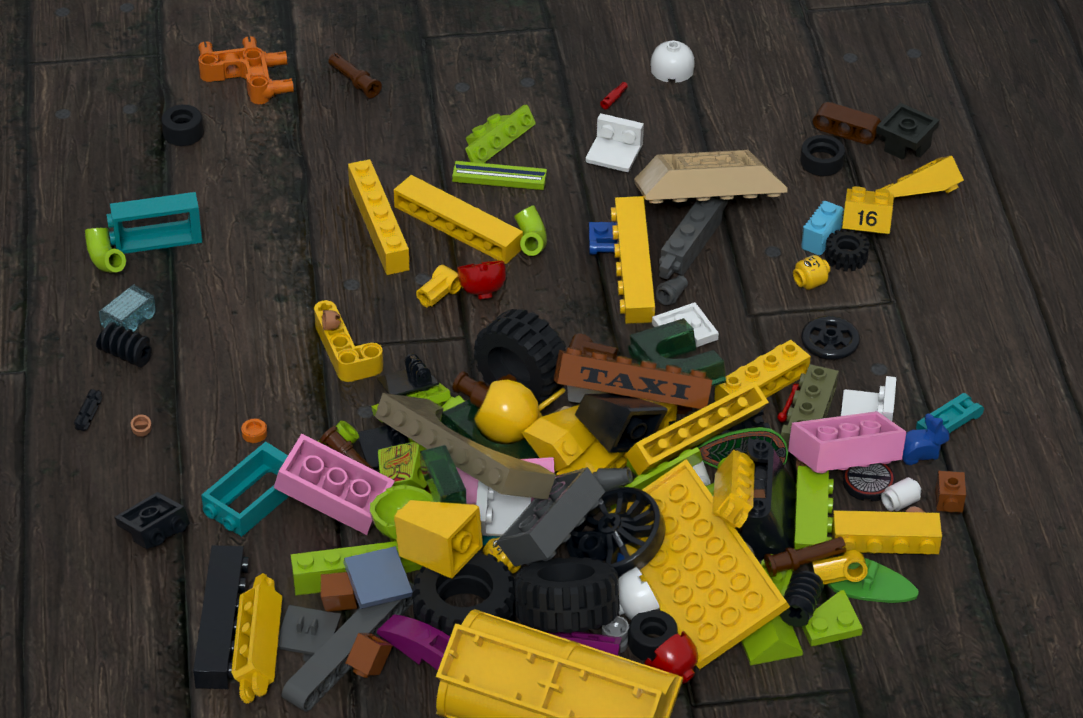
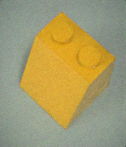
[394,500,483,579]

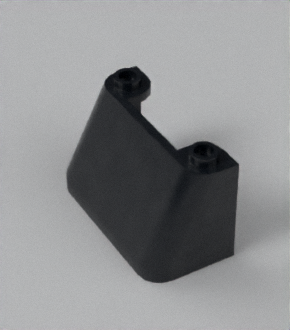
[742,439,796,561]

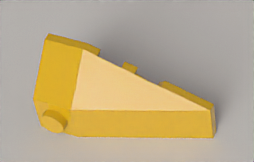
[881,155,964,197]
[521,405,596,473]

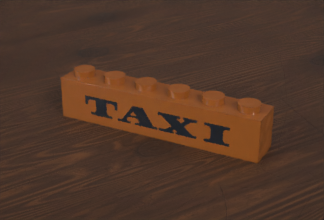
[553,347,713,409]

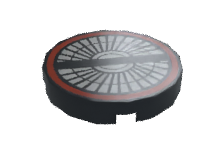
[843,463,895,501]

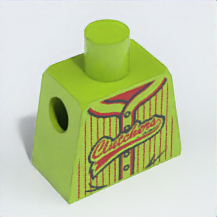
[378,441,433,489]

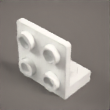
[586,113,644,172]
[841,376,896,421]
[476,480,531,536]

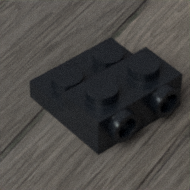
[114,492,190,549]

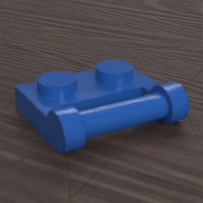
[589,222,618,255]

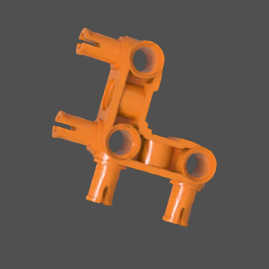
[198,36,294,104]

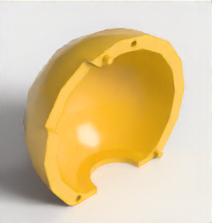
[474,380,539,444]

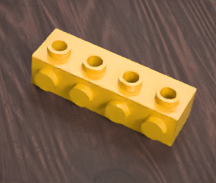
[714,340,811,401]
[832,511,942,554]

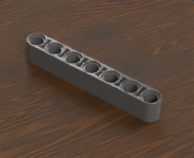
[282,581,414,712]

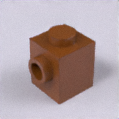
[935,471,966,512]
[321,572,358,612]
[346,633,393,678]

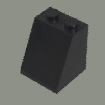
[575,393,668,453]

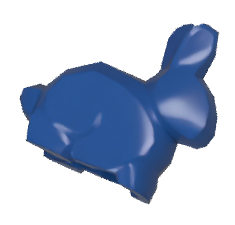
[902,414,950,465]

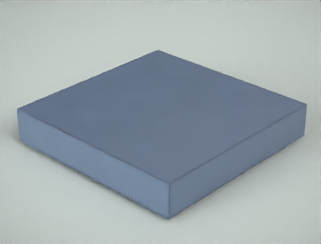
[343,546,413,609]

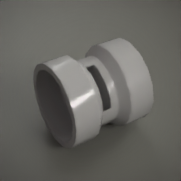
[602,616,629,653]

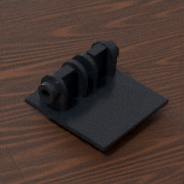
[377,353,439,396]
[358,425,409,469]

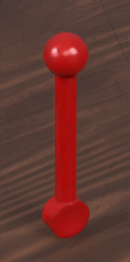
[777,383,799,422]

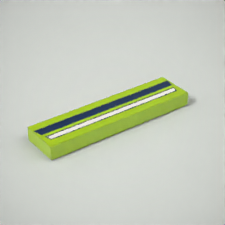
[452,161,547,190]

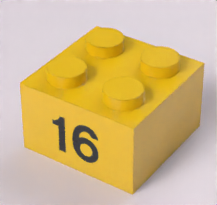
[842,186,894,234]

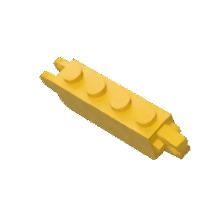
[712,449,755,528]
[231,573,282,704]

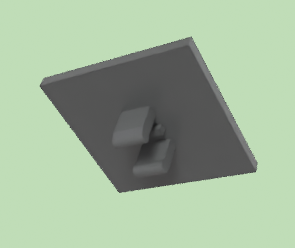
[277,605,341,655]

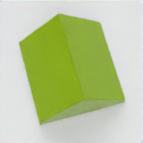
[741,615,803,666]

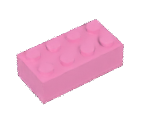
[788,411,906,473]
[274,434,395,535]

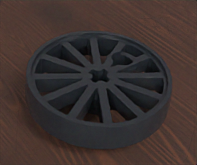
[566,487,666,579]

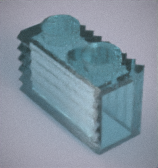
[99,284,156,332]

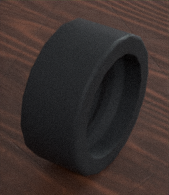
[800,135,845,176]

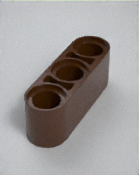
[813,102,881,144]

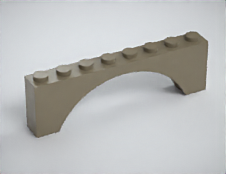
[375,393,556,499]

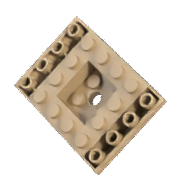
[634,150,787,203]

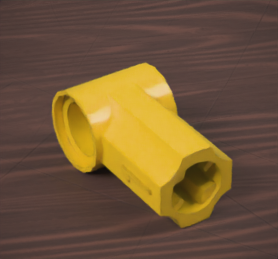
[416,265,462,308]
[812,550,868,584]

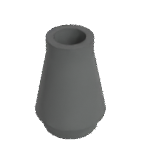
[656,275,688,305]
[592,467,633,491]

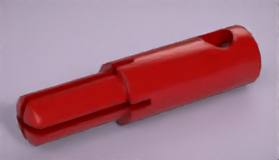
[600,82,628,109]

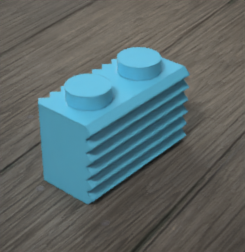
[801,201,844,256]

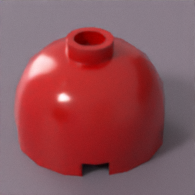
[457,260,506,299]
[644,631,698,684]

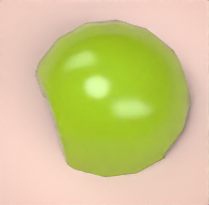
[370,486,437,541]

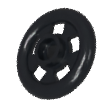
[801,316,860,360]

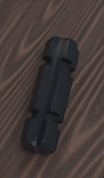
[74,389,102,431]

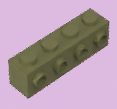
[781,364,839,452]

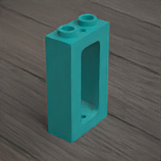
[107,192,202,254]
[201,441,289,537]

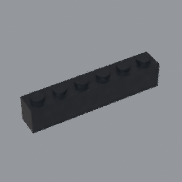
[193,545,249,689]

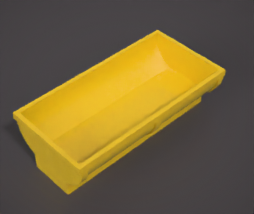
[436,609,683,718]

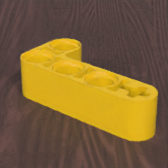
[314,300,383,382]

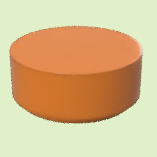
[241,419,267,443]

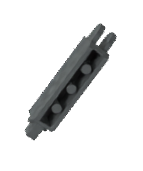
[659,196,728,280]

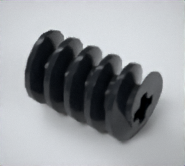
[96,322,152,367]
[780,571,824,627]

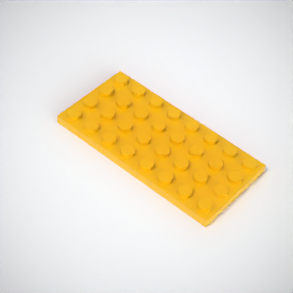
[600,459,790,669]

